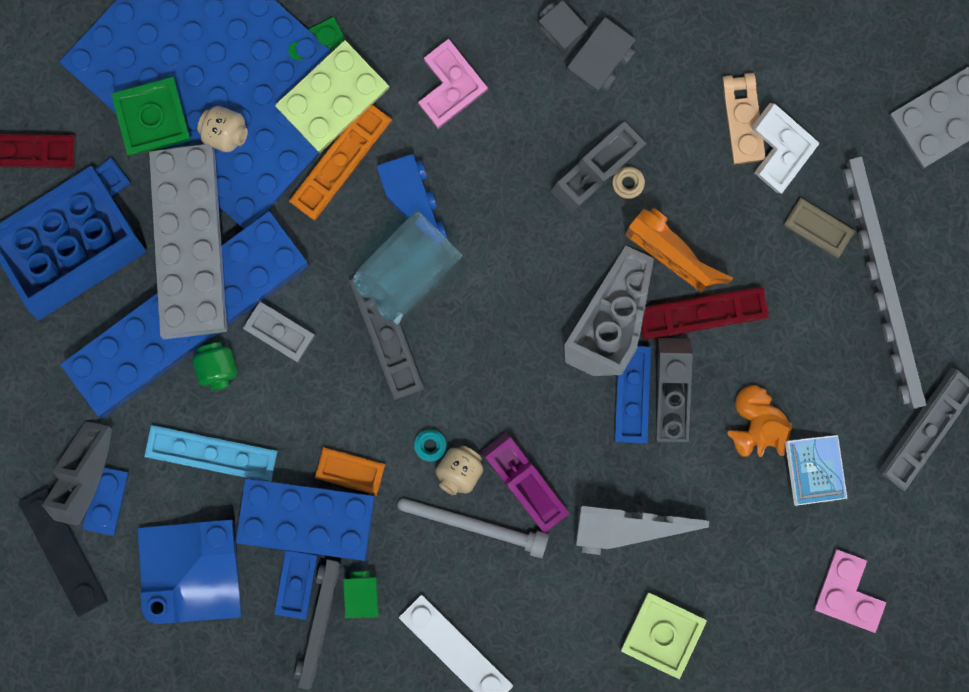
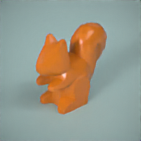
[727,385,792,457]

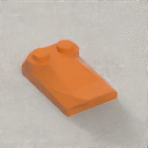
[625,208,734,293]

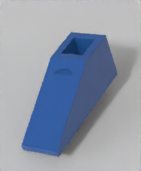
[377,154,447,250]

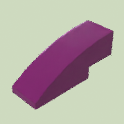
[480,432,570,533]

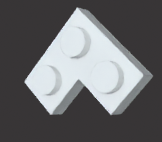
[751,103,819,194]

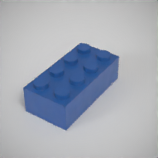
[236,479,375,561]

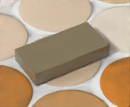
[783,198,855,258]

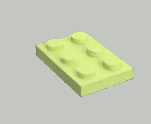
[275,40,389,153]

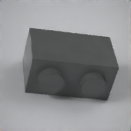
[566,17,636,95]

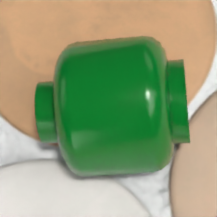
[192,342,238,392]

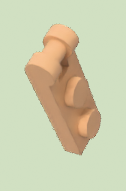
[722,72,766,165]

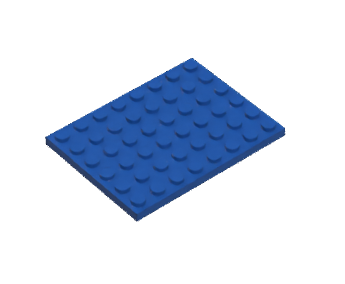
[59,0,332,229]

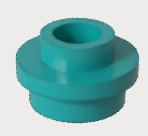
[414,429,446,462]

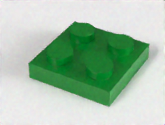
[111,77,191,157]

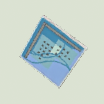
[785,435,847,506]

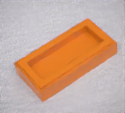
[315,447,385,496]

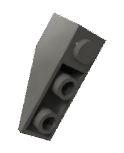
[657,338,693,442]

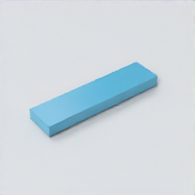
[144,425,278,482]

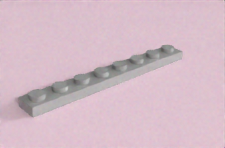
[842,157,926,410]

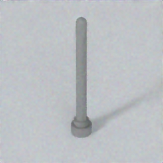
[397,498,549,559]

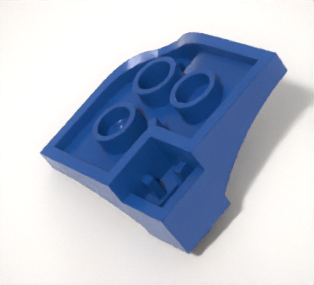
[138,520,242,624]

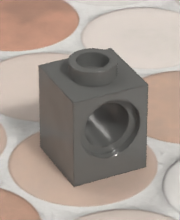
[538,0,588,55]

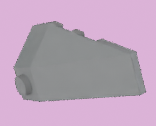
[564,246,654,376]
[575,506,709,555]

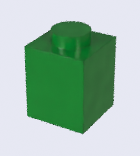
[344,571,379,618]

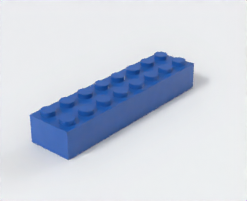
[60,211,310,419]

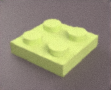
[620,592,707,679]

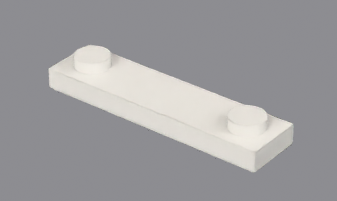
[399,595,513,692]

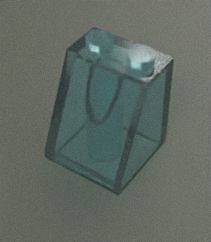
[352,210,463,325]

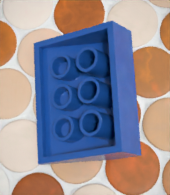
[0,166,147,321]

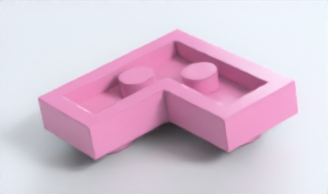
[418,39,488,129]
[814,549,886,633]

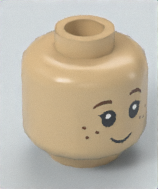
[197,106,248,152]
[436,445,484,495]

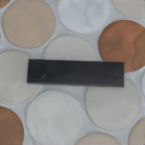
[18,488,108,617]

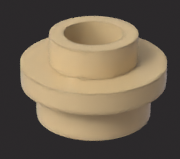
[613,167,645,199]

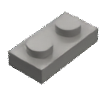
[243,302,315,363]

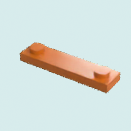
[289,105,392,222]

